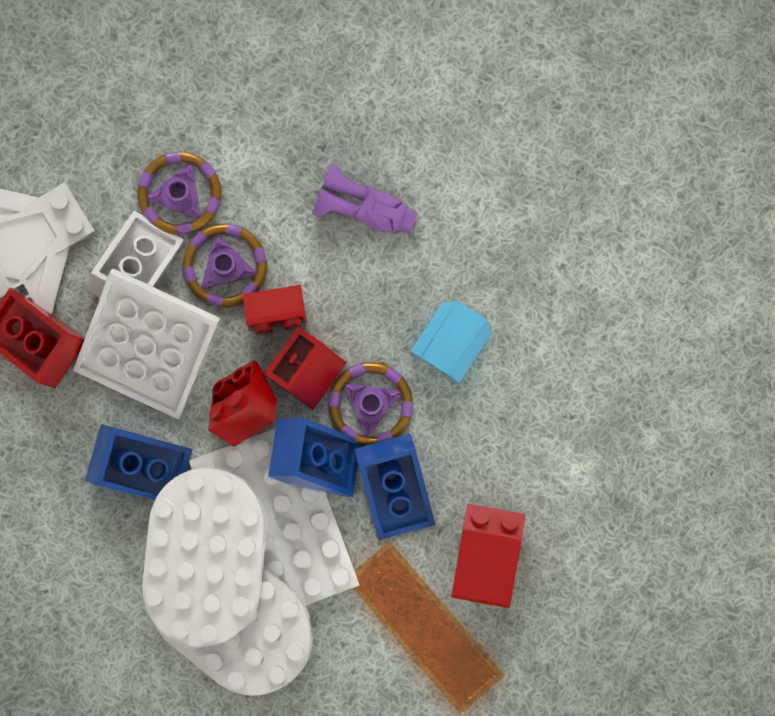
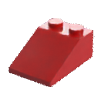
[0,288,85,389]
[451,503,526,608]

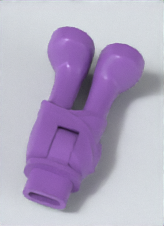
[312,163,418,234]

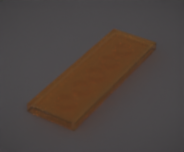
[353,541,505,714]

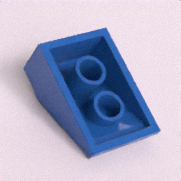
[268,418,360,497]
[85,424,192,500]
[354,434,435,540]

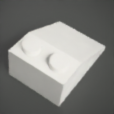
[85,211,184,298]

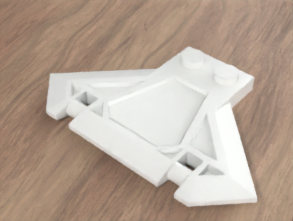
[0,182,95,314]

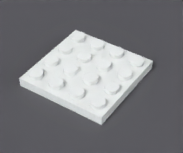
[73,269,221,420]

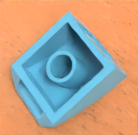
[410,301,491,385]

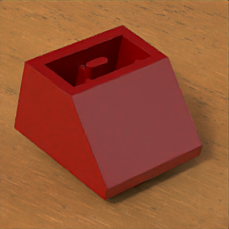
[243,285,307,335]
[264,326,347,410]
[208,360,277,447]

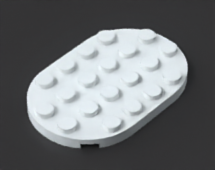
[142,468,267,647]
[155,567,313,695]

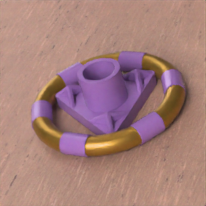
[137,151,221,235]
[182,223,267,308]
[328,362,414,446]

